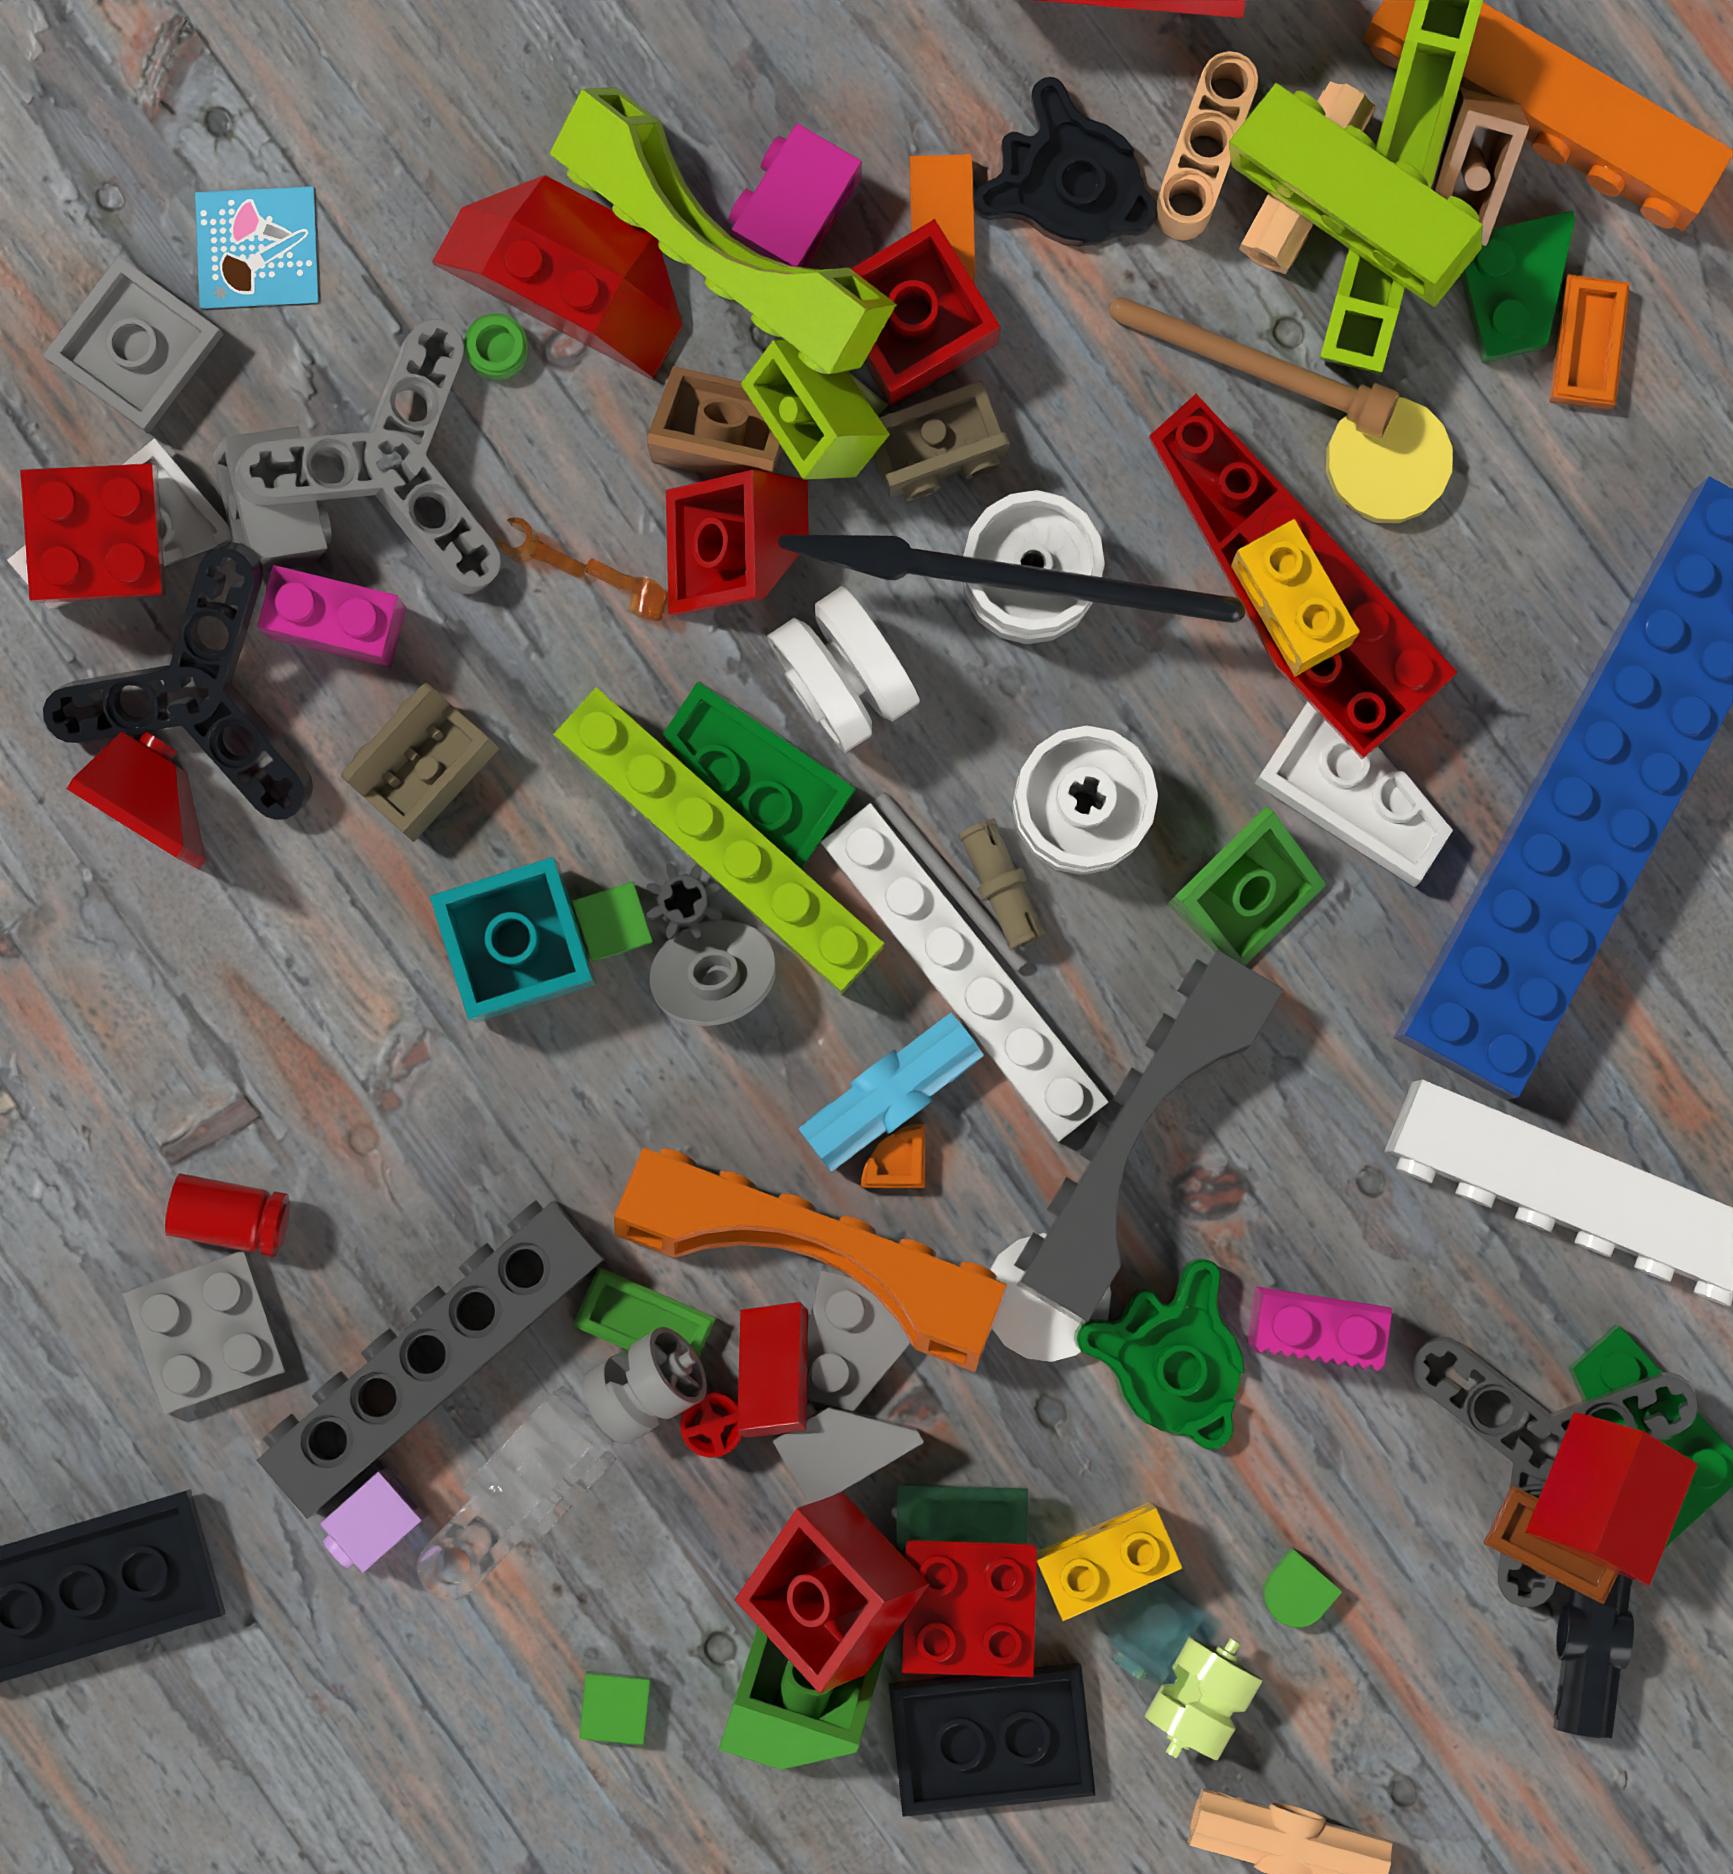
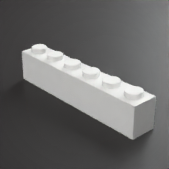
[1384,1079,1733,1307]

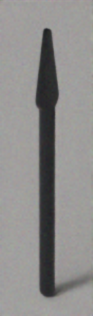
[778,535,1246,623]

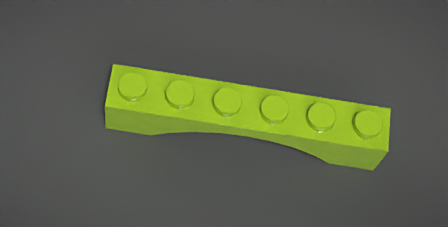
[1319,0,1483,375]
[549,87,897,374]
[553,687,884,996]

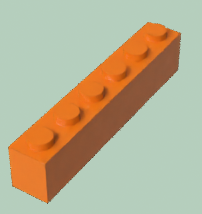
[1362,0,1733,232]

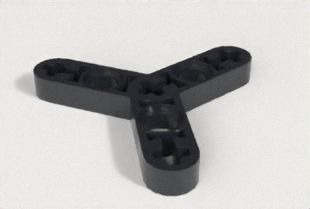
[43,542,313,820]

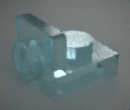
[1106,1579,1206,1683]

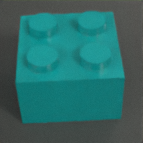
[429,857,597,1023]

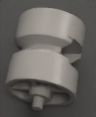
[583,1327,707,1444]

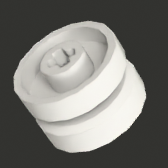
[962,490,1105,644]
[767,586,920,753]
[1012,725,1158,875]

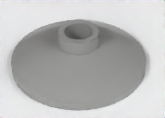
[650,920,777,1026]

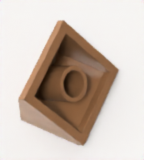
[647,366,783,477]

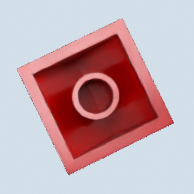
[1525,1411,1698,1586]

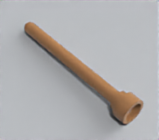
[1109,297,1400,440]

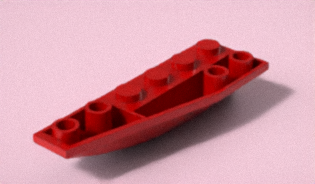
[1148,394,1458,759]

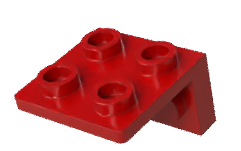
[901,1540,1037,1677]

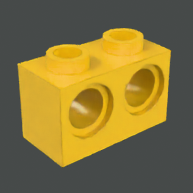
[1231,519,1360,677]
[1037,1502,1182,1621]

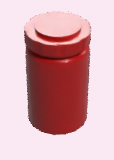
[165,1173,290,1257]

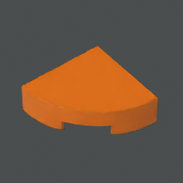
[861,1124,925,1188]

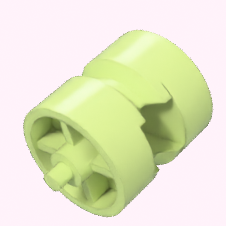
[1144,1636,1263,1760]

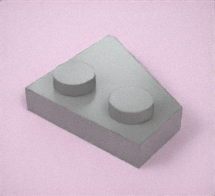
[807,1270,910,1411]

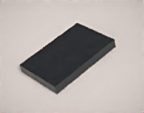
[888,1663,1096,1817]

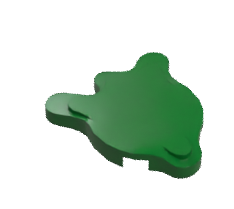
[1074,1258,1244,1450]

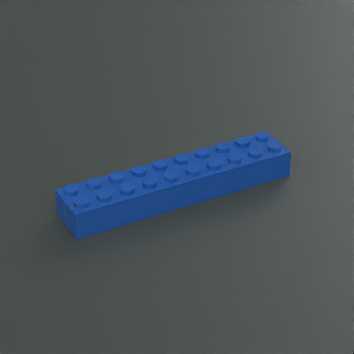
[1394,476,1733,1100]

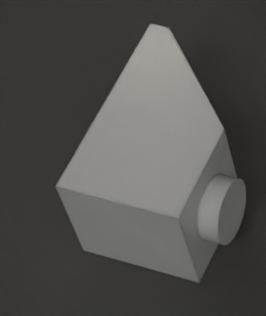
[772,1402,924,1504]

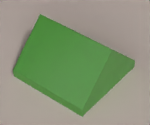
[1167,806,1326,966]

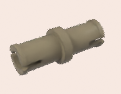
[958,818,1047,951]

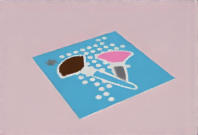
[195,186,318,309]

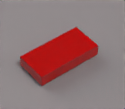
[737,1302,808,1438]

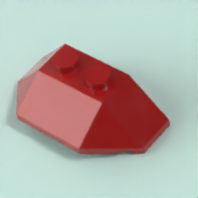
[432,175,683,381]

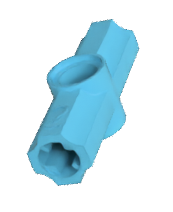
[798,1012,984,1172]

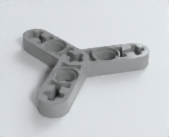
[234,318,501,594]

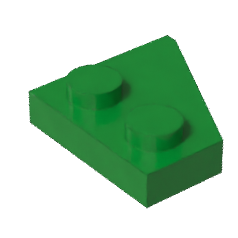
[1460,210,1575,364]

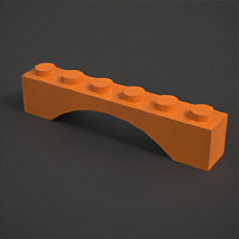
[614,1147,1007,1372]

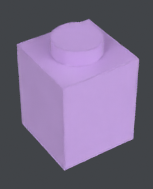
[320,1467,429,1573]

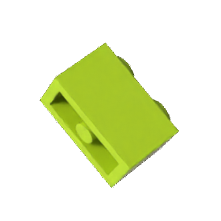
[740,340,890,480]

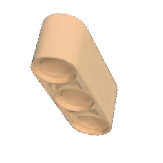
[1156,51,1258,241]

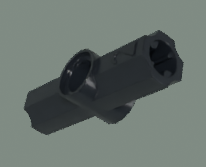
[1553,1574,1634,1738]

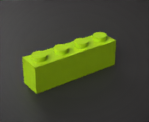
[1228,83,1483,308]

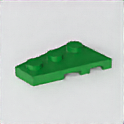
[1568,1325,1733,1549]

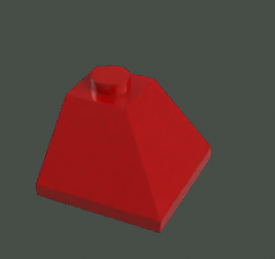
[666,470,809,616]
[66,731,206,870]

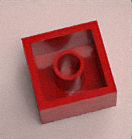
[851,219,1001,408]
[20,463,166,603]
[735,1492,929,1694]

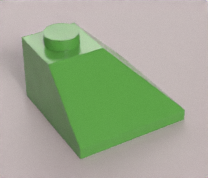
[718,1626,887,1770]

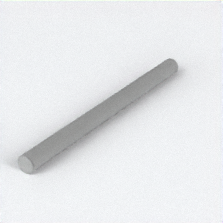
[874,792,1028,971]

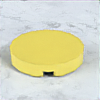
[1326,397,1453,524]

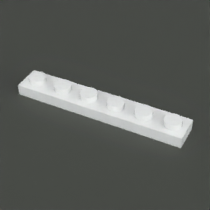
[821,803,1108,1142]

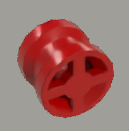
[680,1390,743,1458]

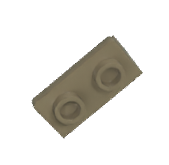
[873,380,1010,501]
[341,683,500,842]

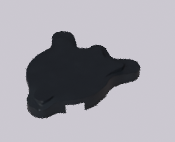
[973,77,1157,247]

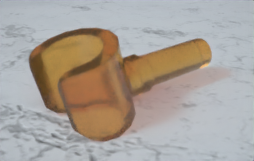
[497,517,587,579]
[585,558,668,621]

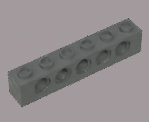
[256,1200,607,1519]

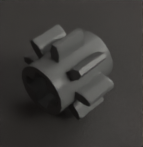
[646,863,722,940]

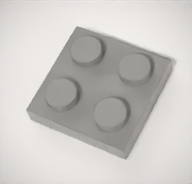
[42,255,224,434]
[122,1250,289,1415]

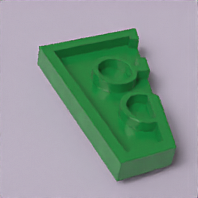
[663,681,857,870]

